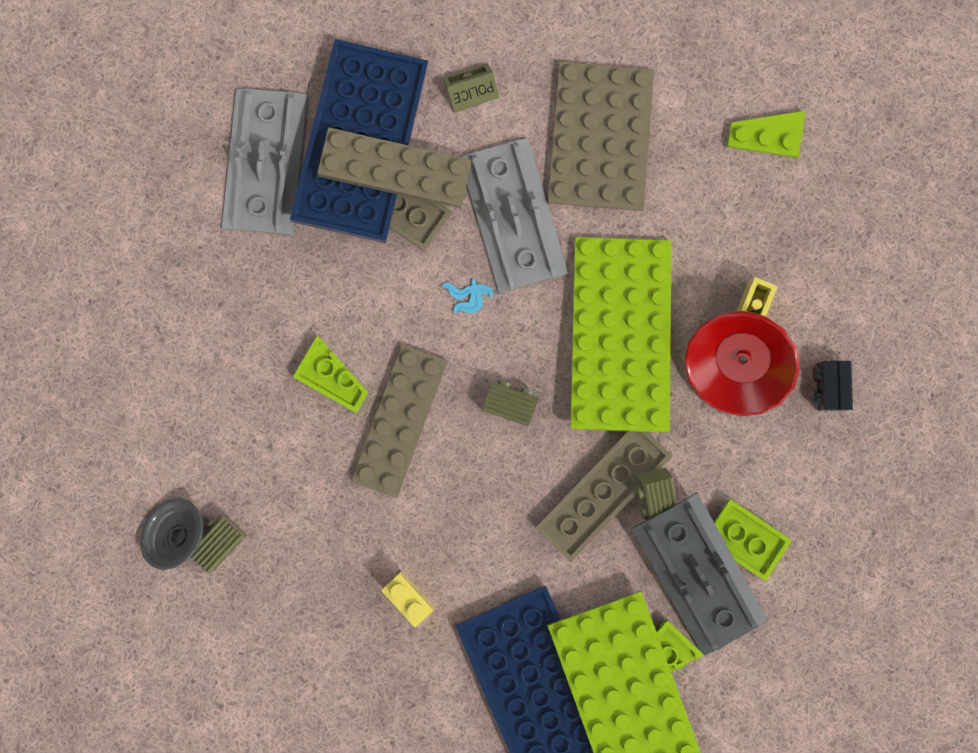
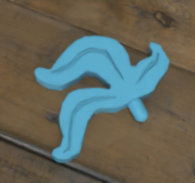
[442,279,493,314]

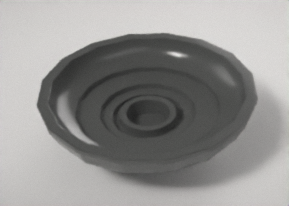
[140,498,204,570]

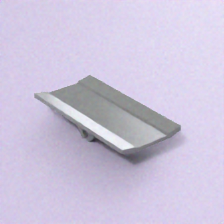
[222,89,307,235]
[460,138,568,294]

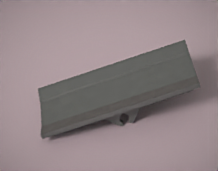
[632,492,768,655]

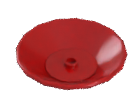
[684,311,800,416]

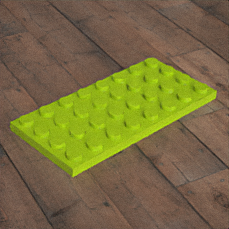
[570,237,672,433]
[548,591,701,753]

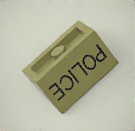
[442,63,499,113]

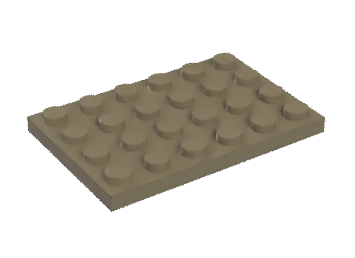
[548,62,654,211]

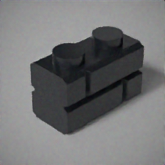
[813,361,853,411]

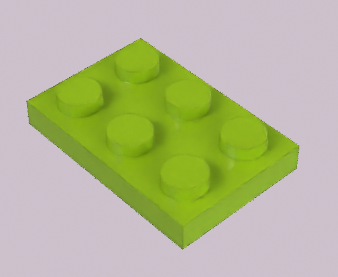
[714,499,792,582]

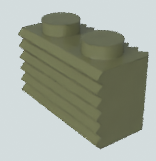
[482,380,538,427]
[635,467,677,520]
[191,516,247,574]

